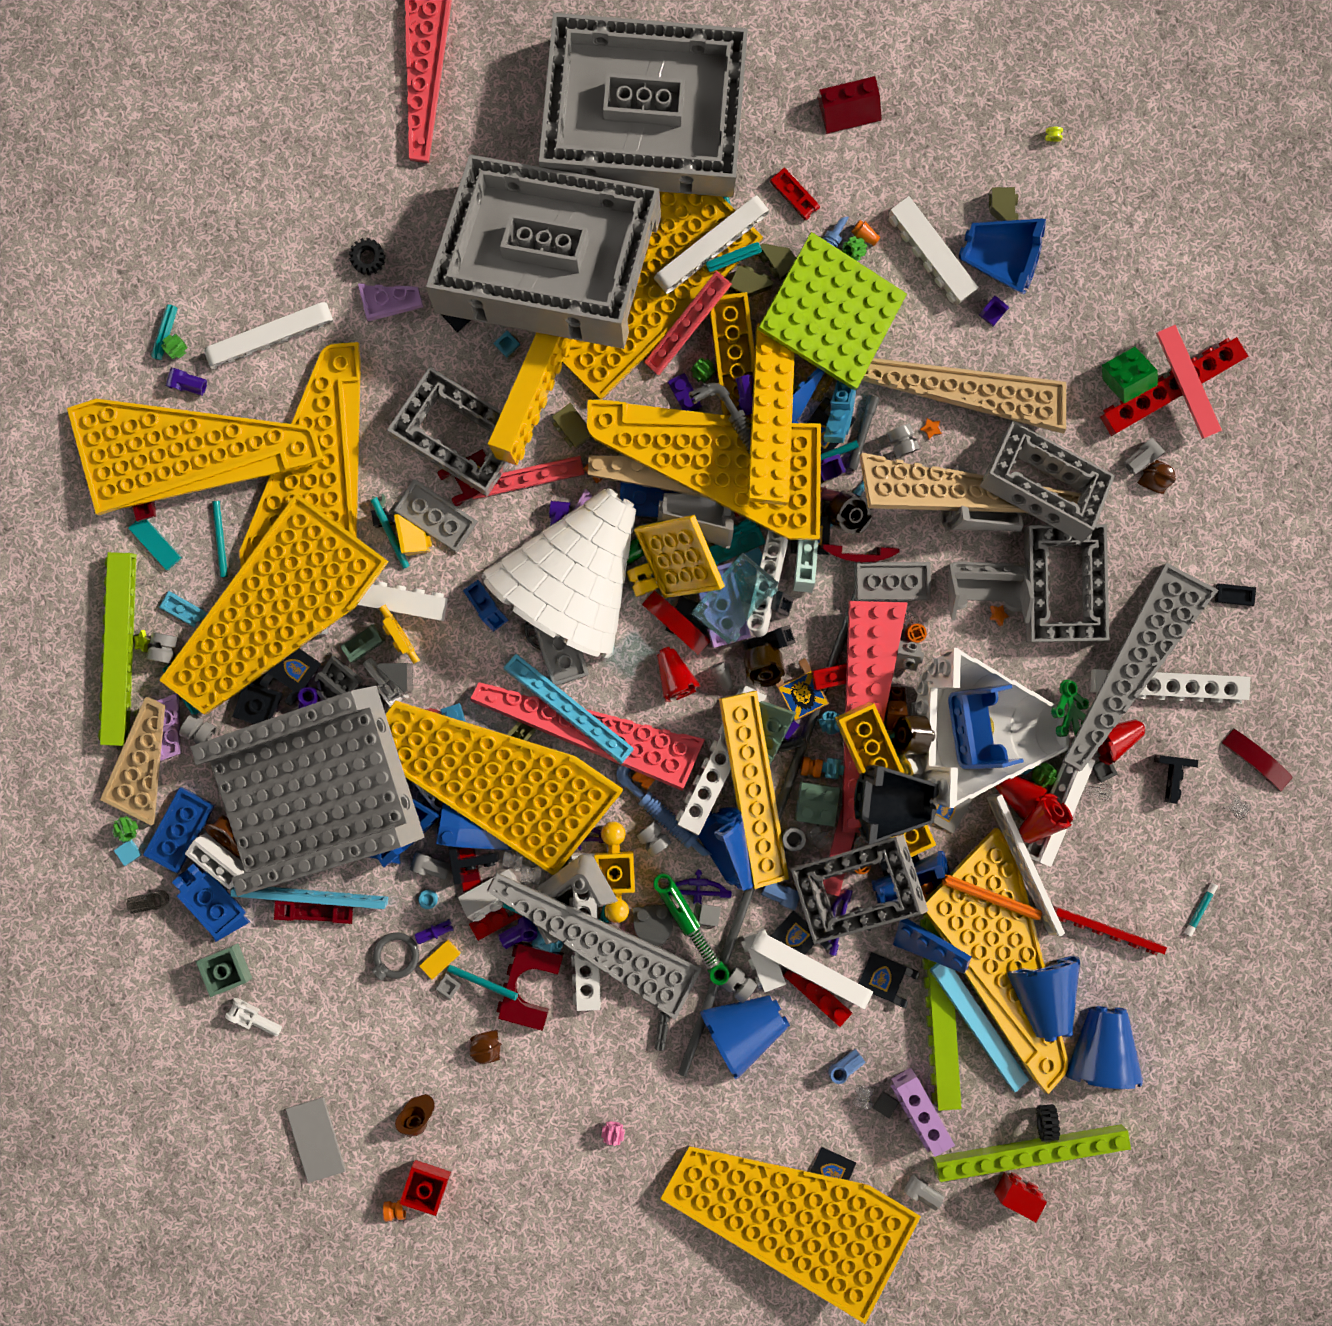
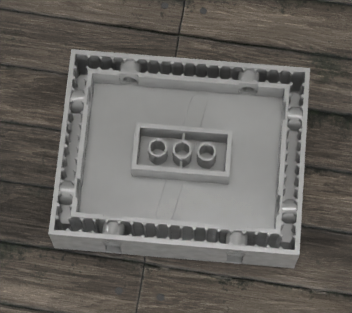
[539,13,748,197]
[426,155,661,349]
[190,686,425,896]

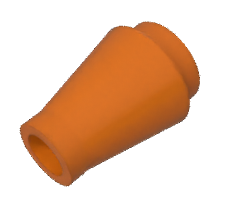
[851,220,880,246]

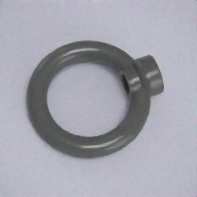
[372,932,419,980]

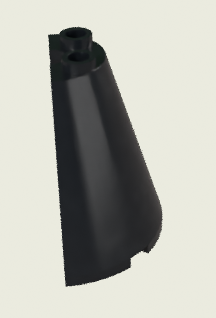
[854,765,939,844]

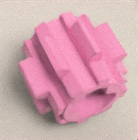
[601,1121,625,1146]

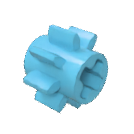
[819,711,840,735]
[821,758,845,779]

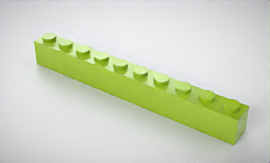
[98,552,137,746]
[920,914,962,1111]
[933,1124,1131,1182]

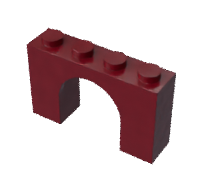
[496,941,564,1031]

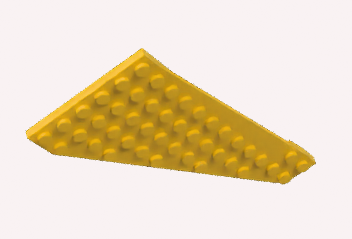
[239,342,361,568]
[67,399,324,516]
[587,400,821,540]
[924,828,1068,1094]

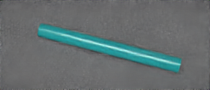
[370,497,410,569]
[212,501,228,578]
[447,965,518,1001]

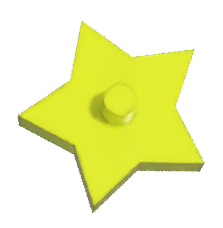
[133,630,150,652]

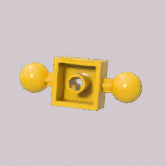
[594,821,635,923]

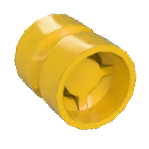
[626,563,659,597]

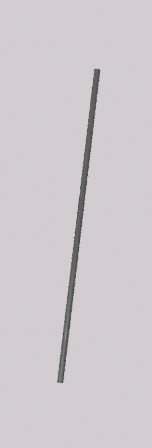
[678,589,855,1077]

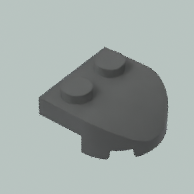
[315,656,363,700]
[632,904,673,946]

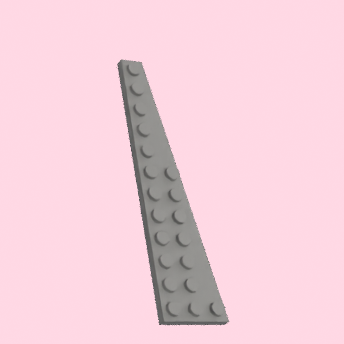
[1063,563,1218,771]
[487,872,702,1020]

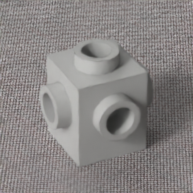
[895,640,924,671]

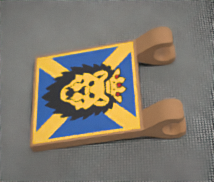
[776,658,829,721]

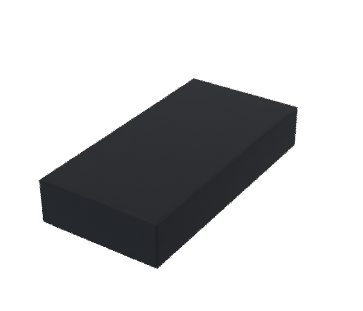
[1215,583,1256,607]

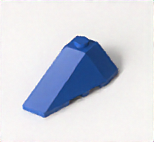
[792,368,824,423]
[436,802,512,850]

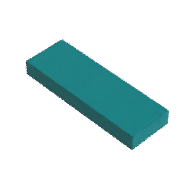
[128,519,182,571]
[708,526,766,565]

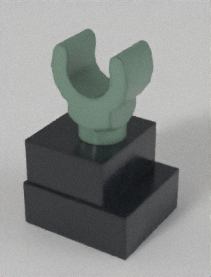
[371,494,395,528]

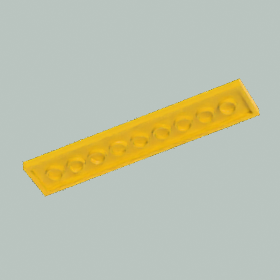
[748,323,794,506]
[719,691,789,889]

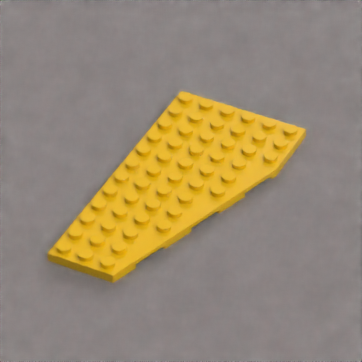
[562,191,763,400]
[386,700,623,875]
[660,1146,921,1324]

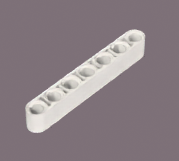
[654,196,770,294]
[204,302,334,369]
[747,530,788,637]
[750,931,873,1010]

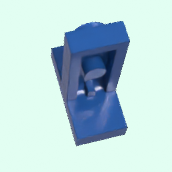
[463,580,509,632]

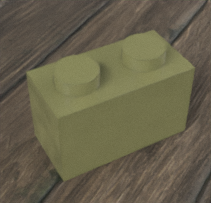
[552,403,592,450]

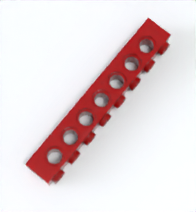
[1100,337,1249,436]

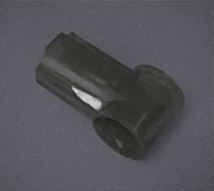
[126,890,169,914]

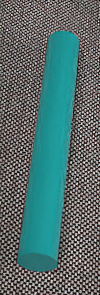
[821,440,859,460]

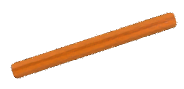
[941,875,1043,920]

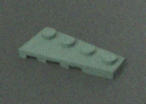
[759,701,796,765]

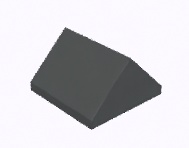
[377,663,413,693]

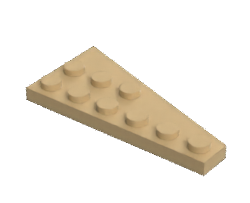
[100,697,165,825]

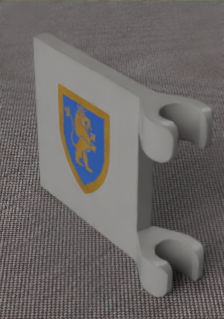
[933,798,972,834]

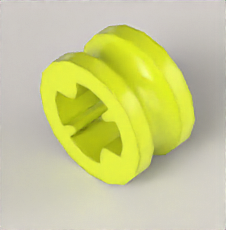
[1045,126,1063,142]

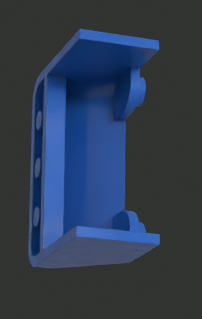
[948,684,1024,769]

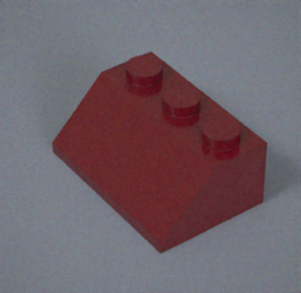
[817,76,882,134]

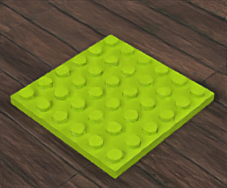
[757,232,907,391]

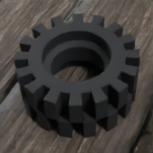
[349,238,386,276]
[1036,1104,1060,1141]

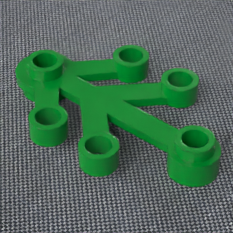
[1051,679,1089,737]

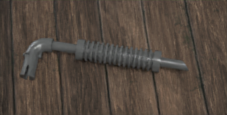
[689,383,751,454]

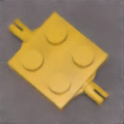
[378,604,420,664]

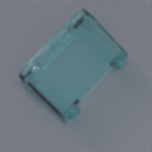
[690,553,779,644]

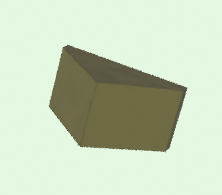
[507,722,537,741]

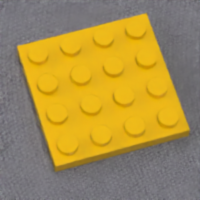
[634,515,725,598]

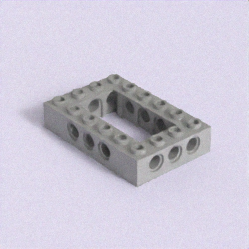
[387,367,509,497]
[980,421,1115,542]
[1024,524,1109,642]
[791,834,928,944]

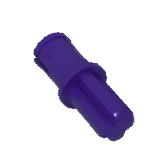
[415,919,454,944]

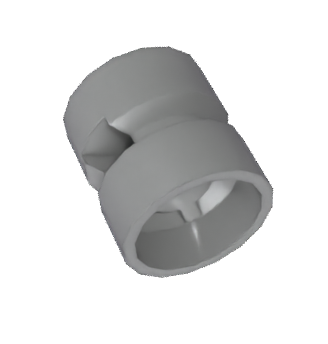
[887,423,920,458]
[147,632,177,663]
[179,714,217,744]
[636,821,671,857]
[721,966,757,1003]

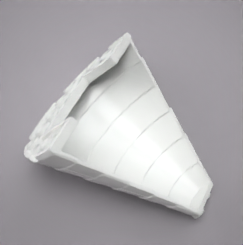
[482,488,636,658]
[909,648,1070,808]

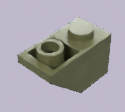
[988,187,1018,221]
[758,243,796,281]
[729,265,774,297]

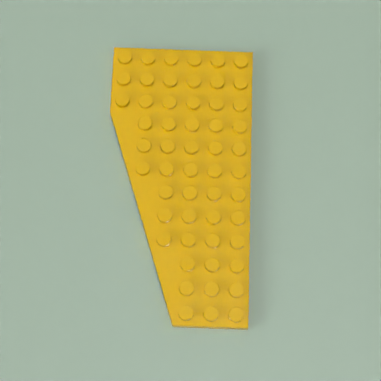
[159,493,389,715]

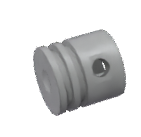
[782,826,806,851]

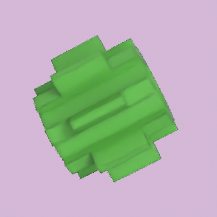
[842,236,867,261]
[161,333,188,359]
[690,357,716,383]
[1032,762,1057,788]
[112,816,138,842]

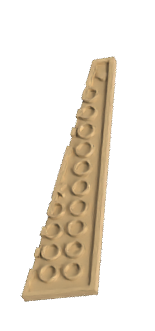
[862,358,1066,434]
[859,453,1081,513]

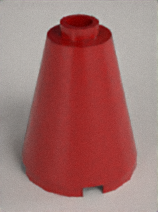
[657,647,701,702]
[1098,719,1145,765]
[994,775,1048,820]
[1018,794,1073,844]

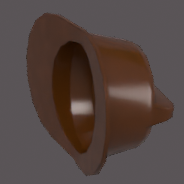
[1137,460,1176,494]
[204,815,240,857]
[469,1030,502,1064]
[395,1094,435,1138]

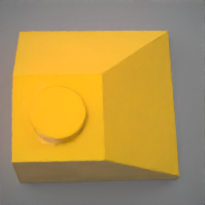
[394,514,432,556]

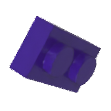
[668,373,702,411]

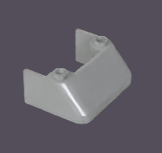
[948,562,1034,623]
[536,854,618,944]

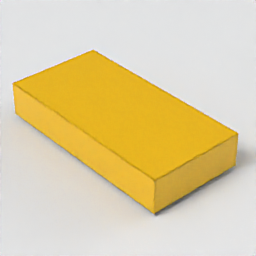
[419,939,461,980]

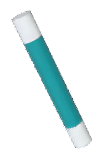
[1184,883,1218,937]

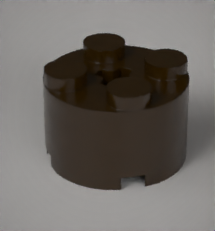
[826,491,872,534]
[744,643,785,687]
[891,716,936,755]

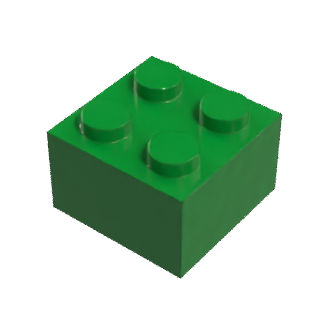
[1102,347,1158,404]

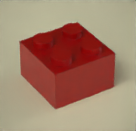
[399,1160,451,1216]
[994,1172,1047,1223]

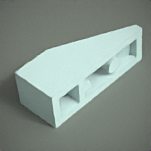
[793,540,818,593]

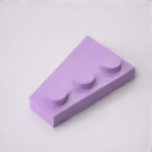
[358,284,423,322]
[158,694,181,761]

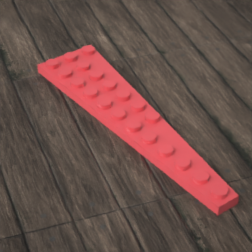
[405,0,452,163]
[841,601,908,833]
[471,682,705,791]

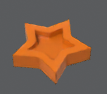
[920,418,942,439]
[989,605,1009,626]

